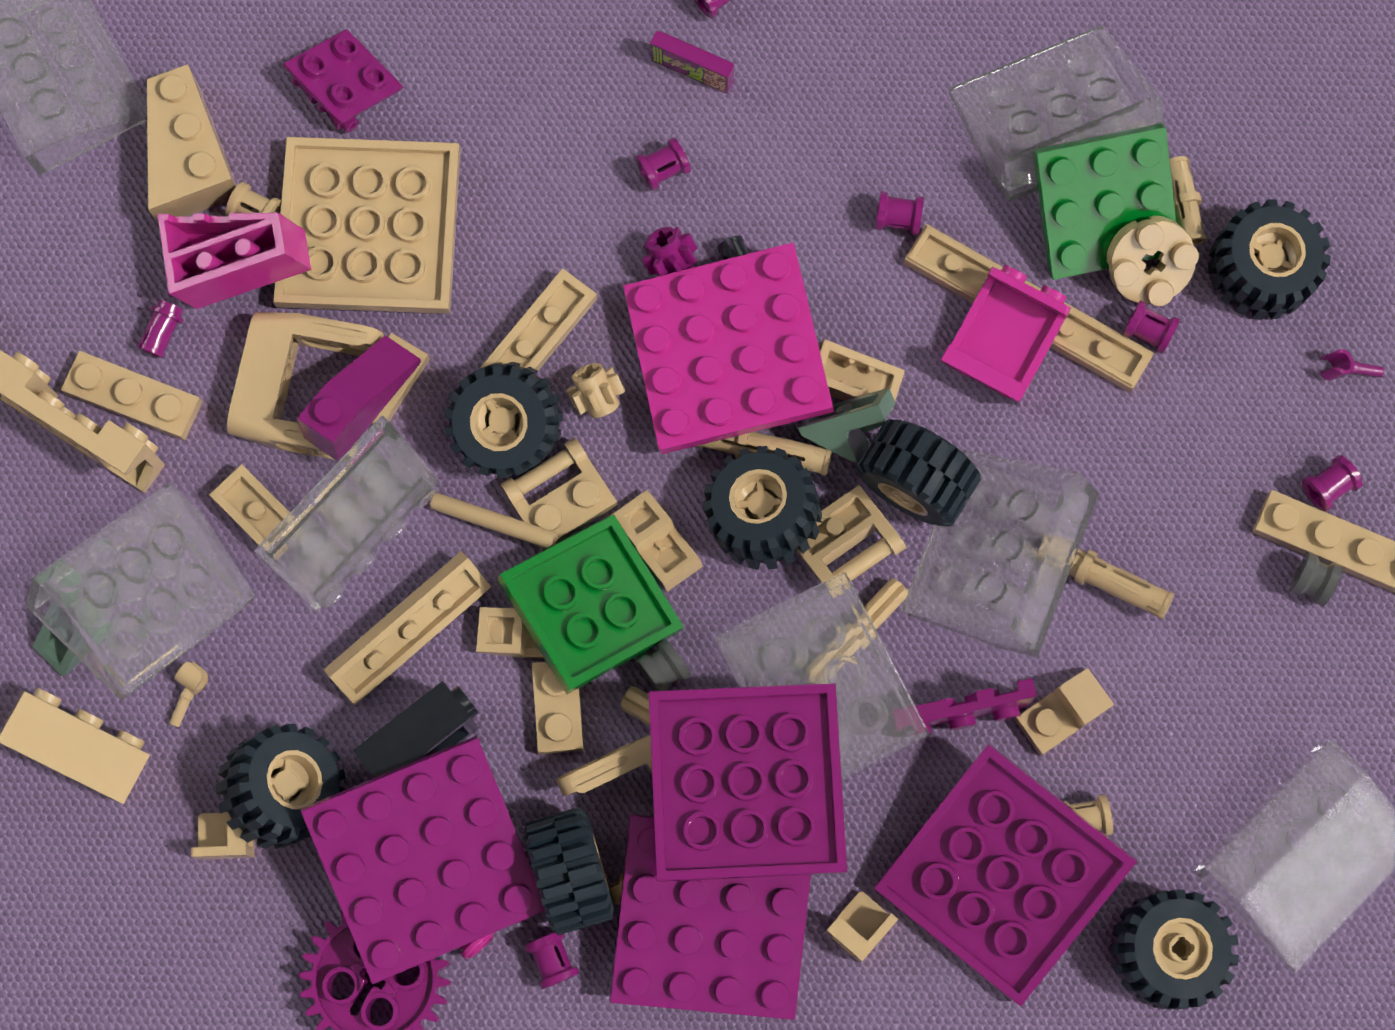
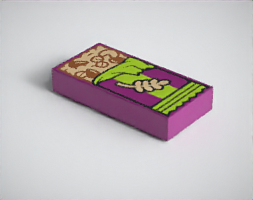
[650,31,734,94]

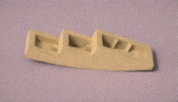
[818,339,905,411]

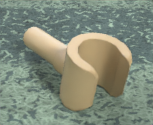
[169,662,208,727]

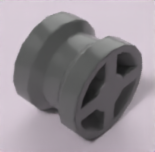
[1289,551,1343,607]
[636,639,691,691]

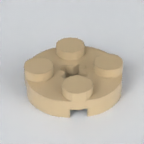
[1107,216,1199,306]

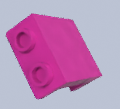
[941,264,1071,404]

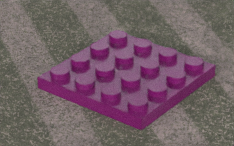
[649,683,847,882]
[301,736,544,984]
[874,743,1137,1006]
[609,814,811,1020]

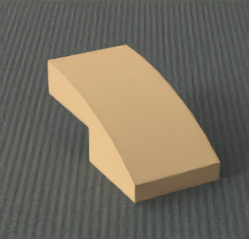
[612,490,703,592]
[476,607,545,659]

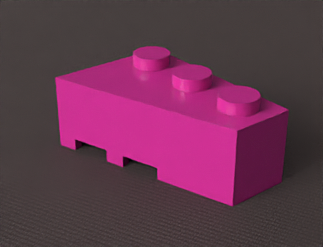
[157,213,311,309]

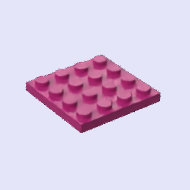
[623,242,834,454]

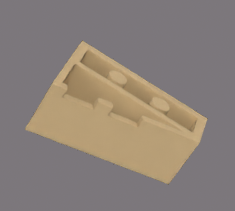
[147,64,237,225]
[0,687,150,804]

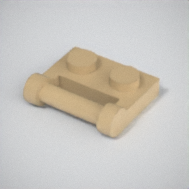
[500,437,618,552]
[797,485,906,599]

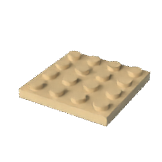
[274,137,461,314]

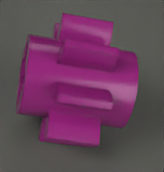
[642,227,698,276]

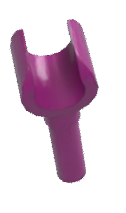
[1320,349,1384,381]

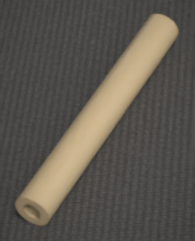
[430,492,558,549]

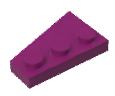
[889,678,1037,740]

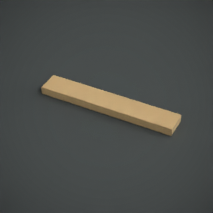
[904,224,1154,393]

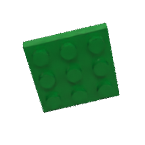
[1033,123,1176,280]
[497,514,684,695]

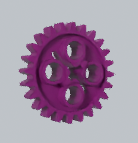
[299,911,452,1030]

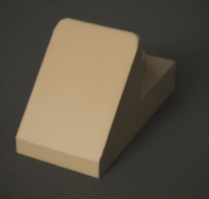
[1014,668,1114,757]

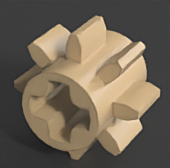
[566,363,625,418]

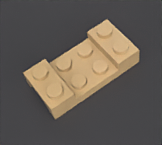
[0,350,165,493]

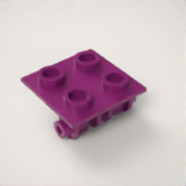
[283,29,403,133]

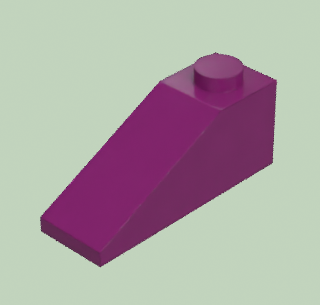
[297,335,421,462]

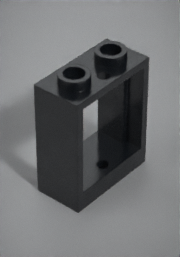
[353,681,479,778]

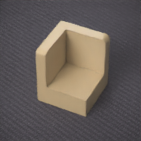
[191,812,255,860]
[825,892,898,963]

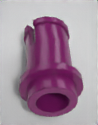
[136,299,184,359]

